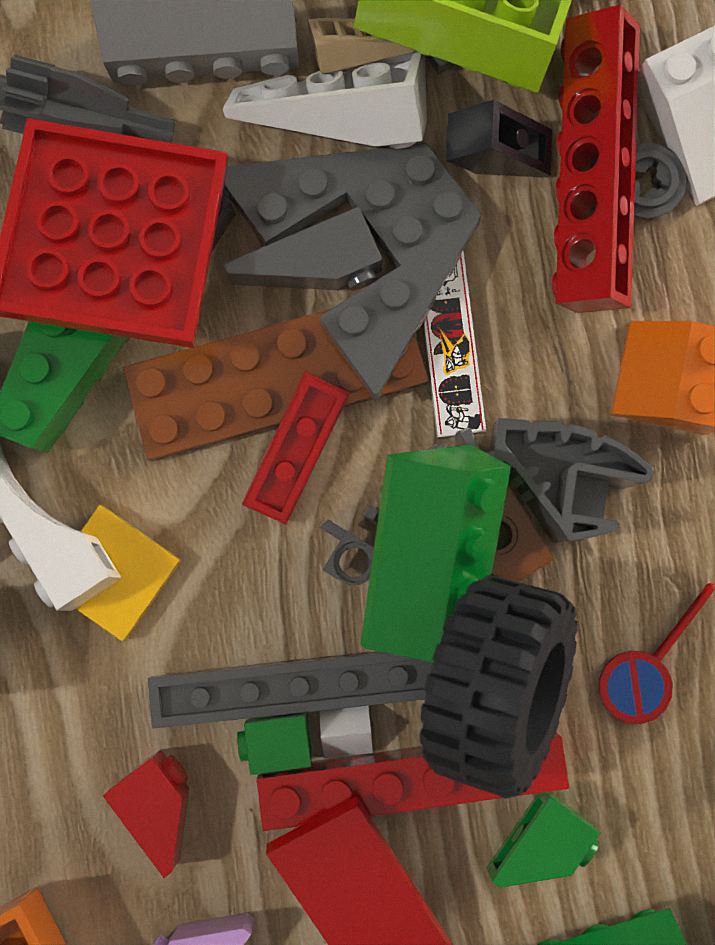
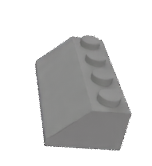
[90,0,300,86]

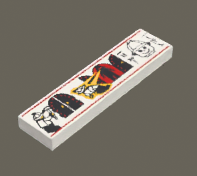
[423,251,486,439]

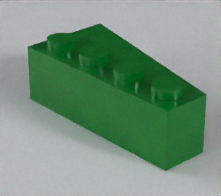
[0,321,130,453]

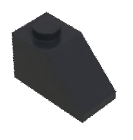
[446,100,553,178]

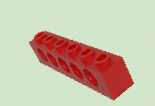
[552,4,640,313]

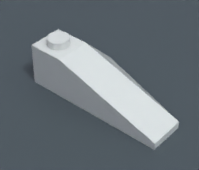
[223,50,427,149]

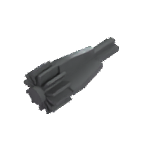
[0,55,175,143]

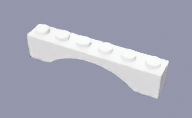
[0,443,122,611]

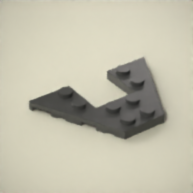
[223,143,482,401]

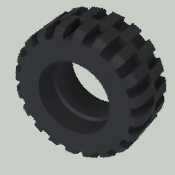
[419,576,578,798]

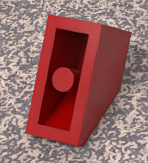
[103,750,190,878]

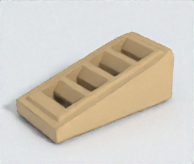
[307,18,414,75]

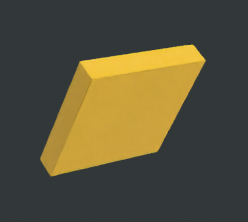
[76,505,182,642]

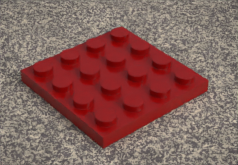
[0,118,228,348]

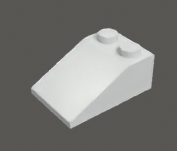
[638,26,715,207]

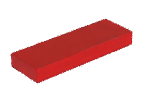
[242,371,350,525]

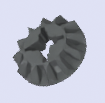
[634,143,686,221]

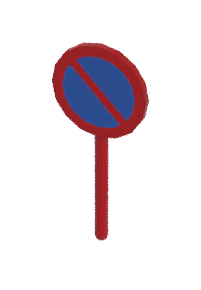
[599,583,715,724]

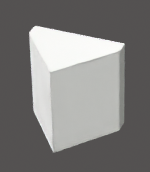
[319,706,373,758]

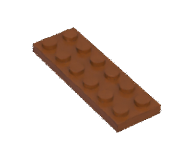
[122,309,429,461]

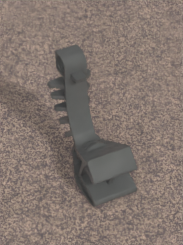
[320,418,654,585]

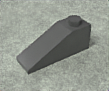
[223,206,383,291]

